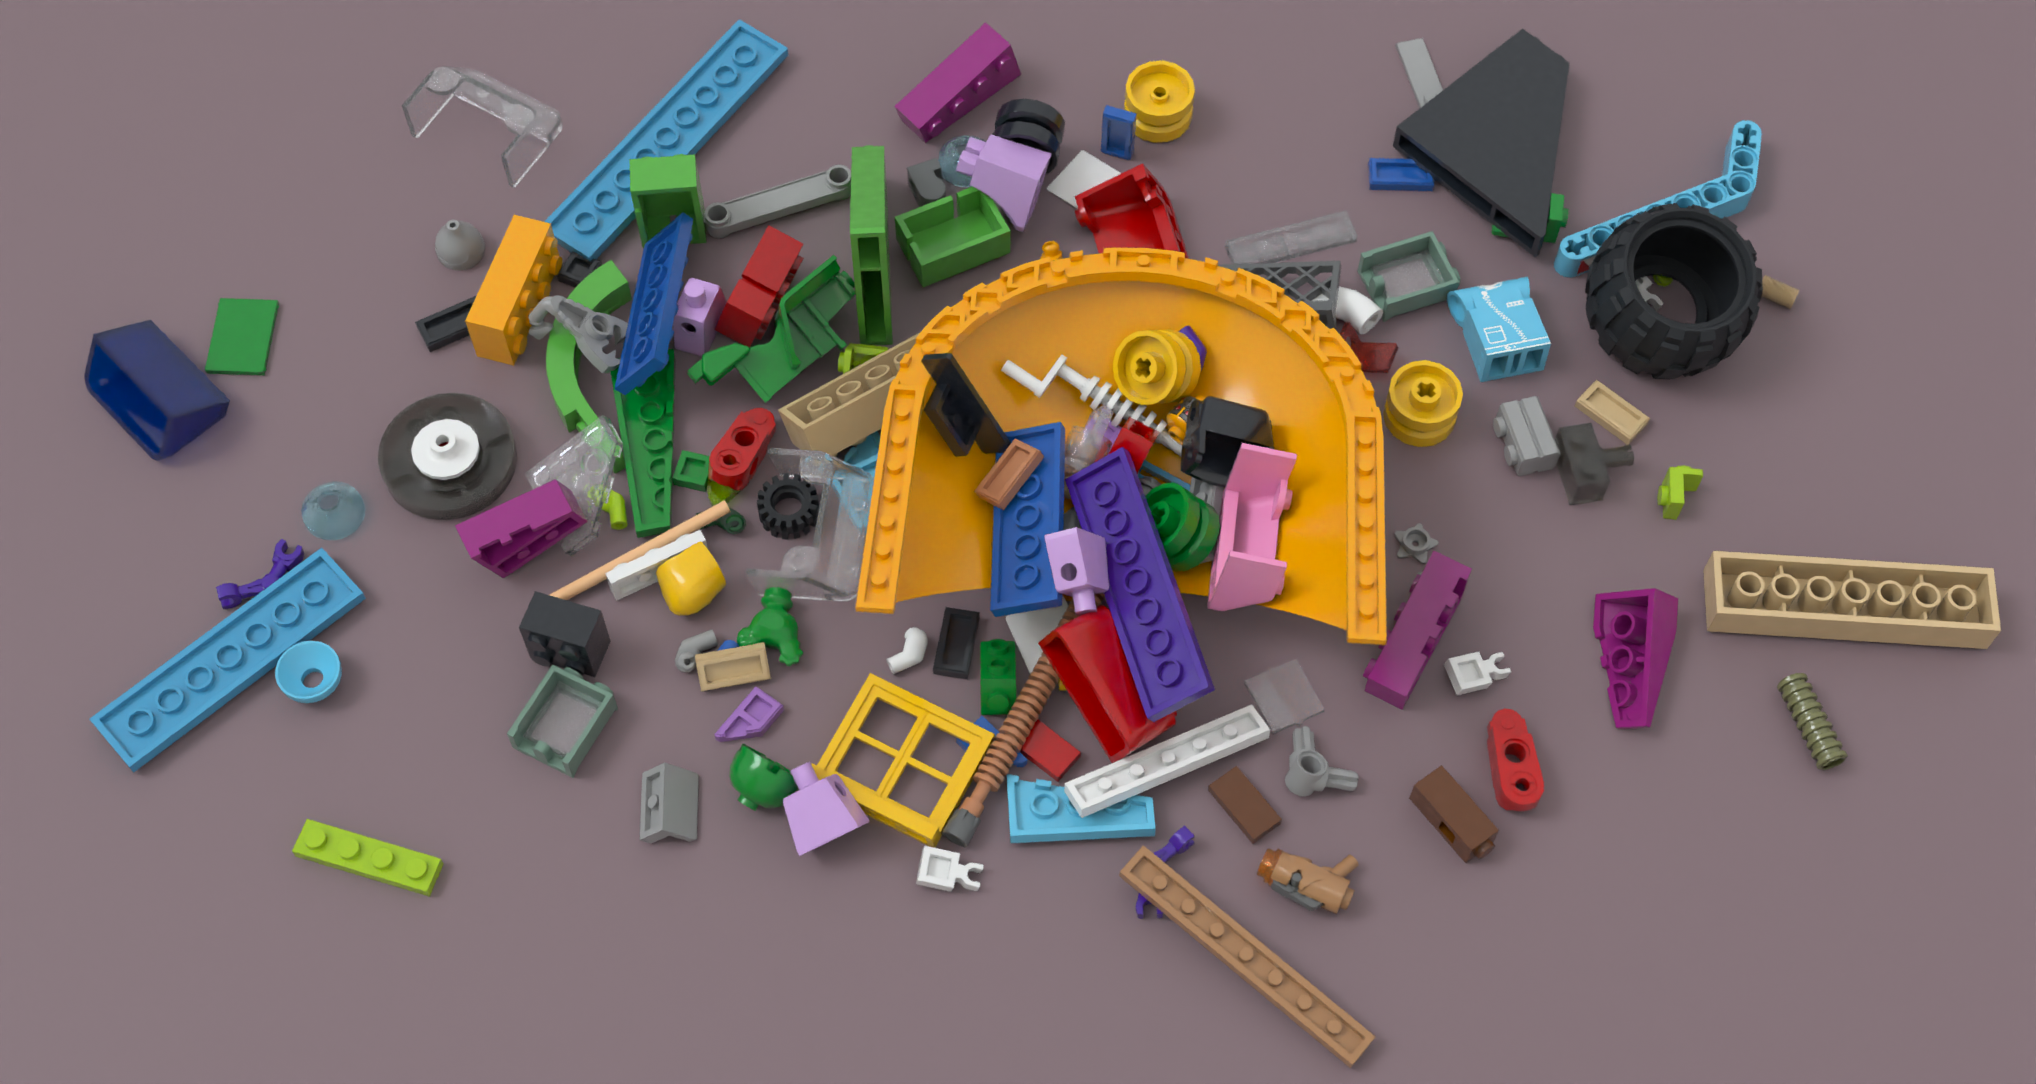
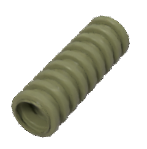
[1777,673,1848,770]

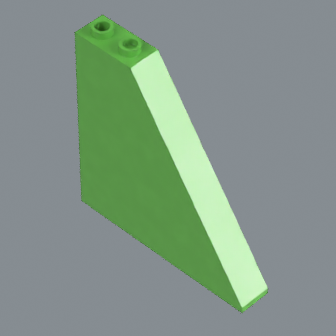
[850,145,893,345]

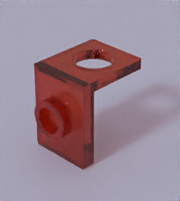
[1340,322,1398,373]

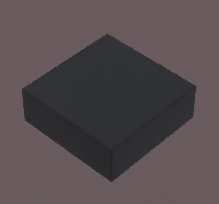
[557,251,602,288]

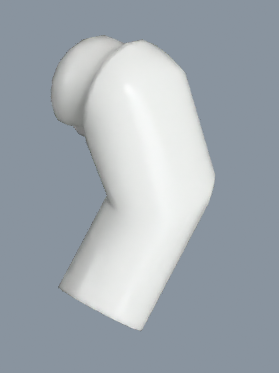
[887,627,928,674]

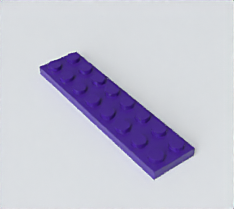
[1065,447,1215,722]

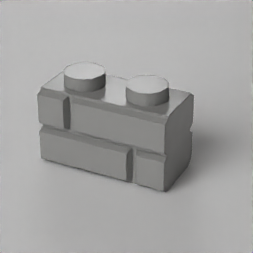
[1493,396,1560,476]

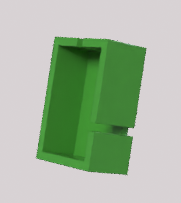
[629,154,707,248]
[895,187,1011,287]

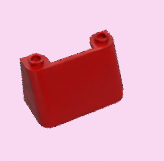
[1074,163,1189,258]

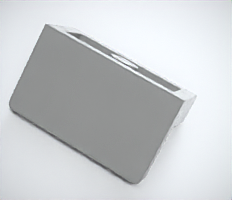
[640,763,699,843]

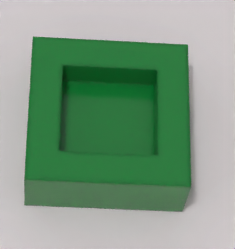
[672,450,710,492]

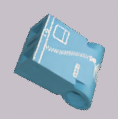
[1447,277,1551,382]

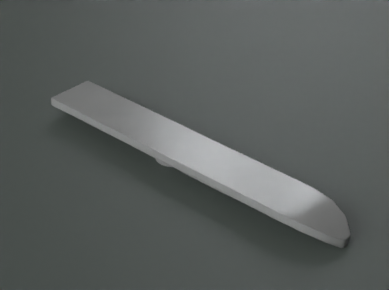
[1396,38,1443,108]

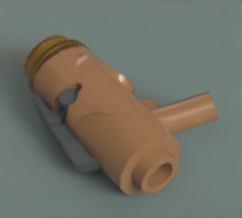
[1257,848,1358,914]

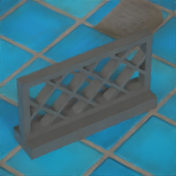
[1218,261,1341,330]

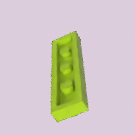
[292,819,444,897]

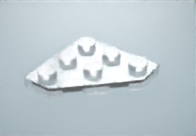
[525,415,623,556]

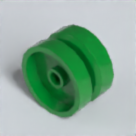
[1145,483,1220,572]

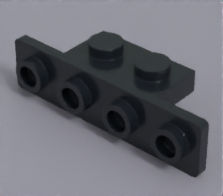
[921,353,1011,457]

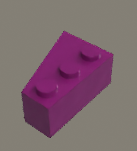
[455,479,588,578]

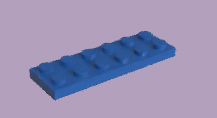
[614,213,693,395]
[990,422,1065,617]

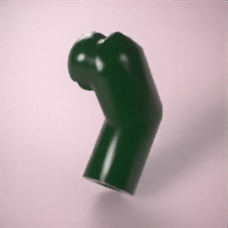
[696,507,746,534]

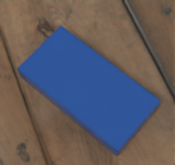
[1101,105,1137,160]
[1368,158,1434,191]

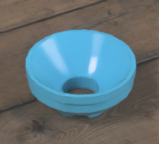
[275,641,342,703]

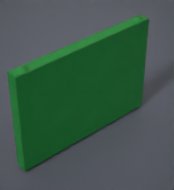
[205,298,279,376]

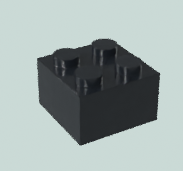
[519,591,611,677]

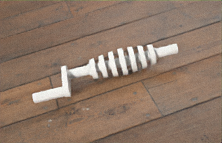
[1001,354,1182,457]

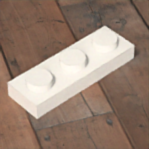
[605,530,708,601]

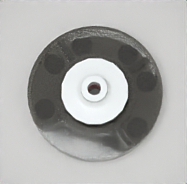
[378,393,517,520]

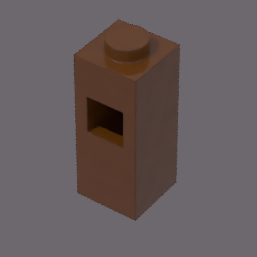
[1409,765,1499,863]

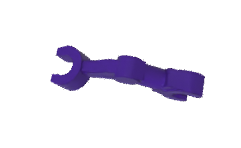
[216,539,304,609]
[1135,826,1194,919]

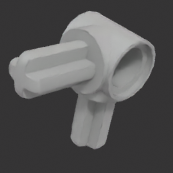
[1285,726,1358,796]

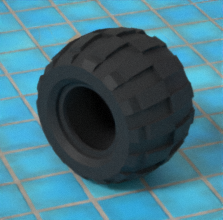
[1585,203,1763,380]

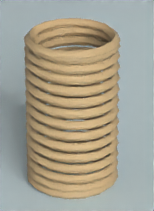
[1762,275,1800,309]

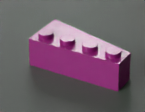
[894,22,1021,143]
[1363,551,1472,710]

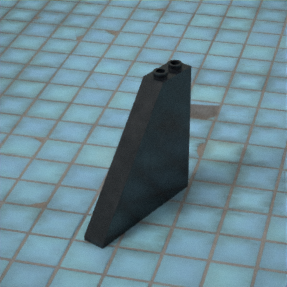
[1393,29,1570,257]

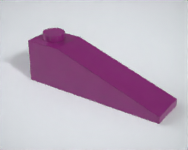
[1593,588,1678,729]

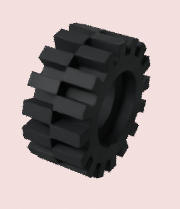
[757,473,820,540]

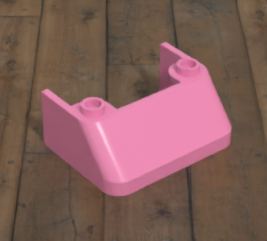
[1207,443,1297,612]

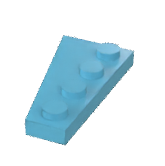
[1007,774,1156,843]

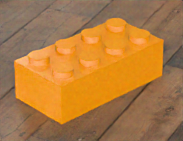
[465,215,562,366]

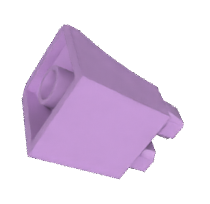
[956,134,1051,232]

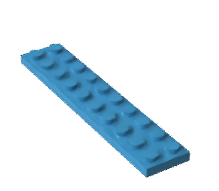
[544,19,789,261]

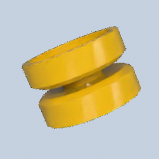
[1124,60,1195,143]
[1113,329,1201,405]
[1383,360,1463,447]

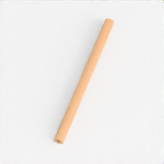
[549,500,731,600]

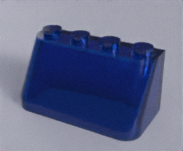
[84,320,230,461]

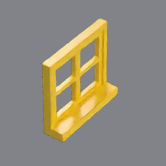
[811,673,995,848]

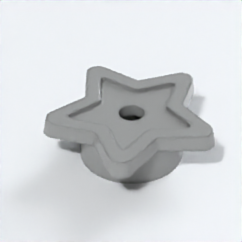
[1395,523,1439,564]

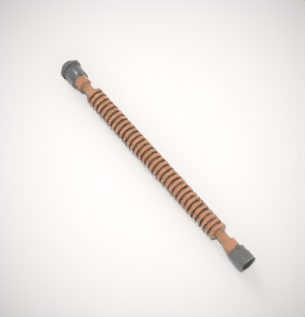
[942,476,1161,847]

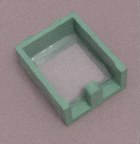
[1358,231,1460,322]
[507,665,618,778]

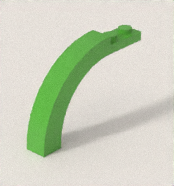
[546,260,632,474]

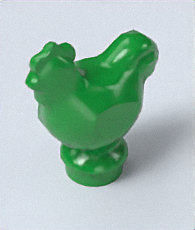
[737,587,803,666]

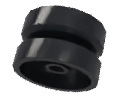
[992,98,1065,175]

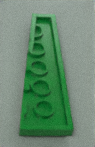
[611,349,676,538]

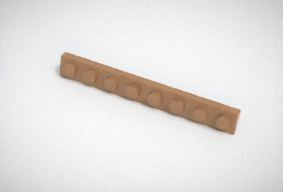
[1119,845,1375,1068]

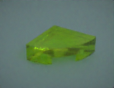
[707,477,741,506]

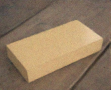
[1575,380,1650,445]
[695,642,771,691]

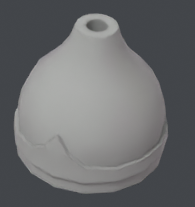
[435,220,485,270]

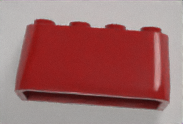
[1038,605,1177,763]

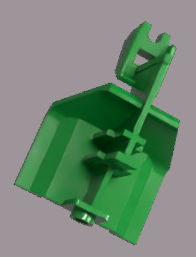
[687,255,856,404]

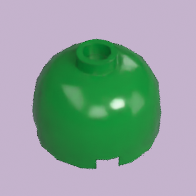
[729,744,799,811]

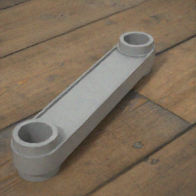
[704,165,851,238]

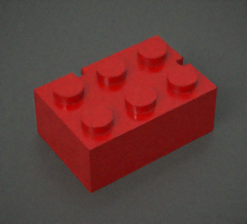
[714,225,804,348]

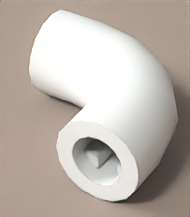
[1312,287,1383,335]

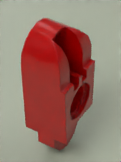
[708,408,776,490]
[1487,708,1544,812]

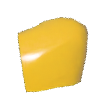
[656,541,726,616]

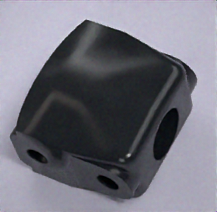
[1181,396,1275,488]

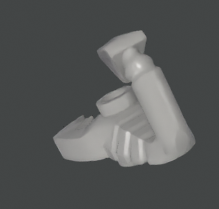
[528,295,628,373]

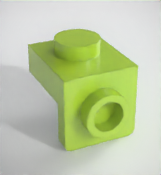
[838,343,889,374]
[1657,465,1703,520]

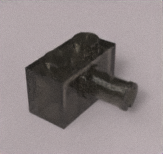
[1555,423,1634,505]

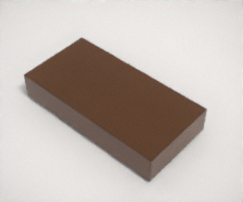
[1208,766,1282,844]

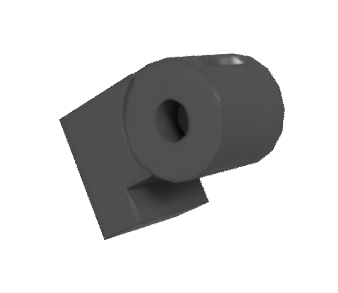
[907,158,946,207]

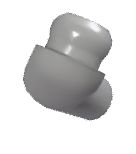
[675,629,718,672]

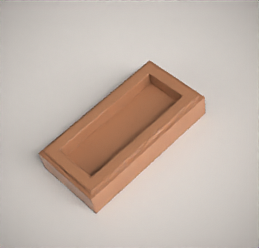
[974,439,1044,510]

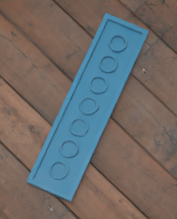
[89,548,366,773]

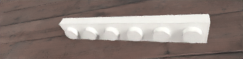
[1064,704,1270,818]

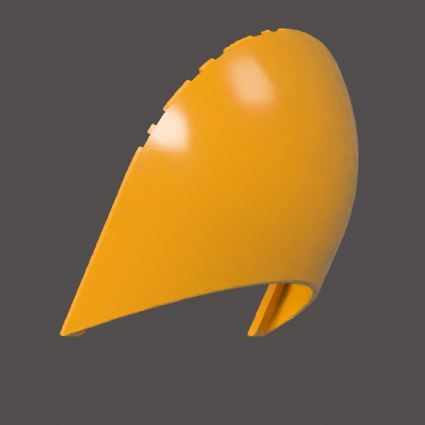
[856,247,1386,645]

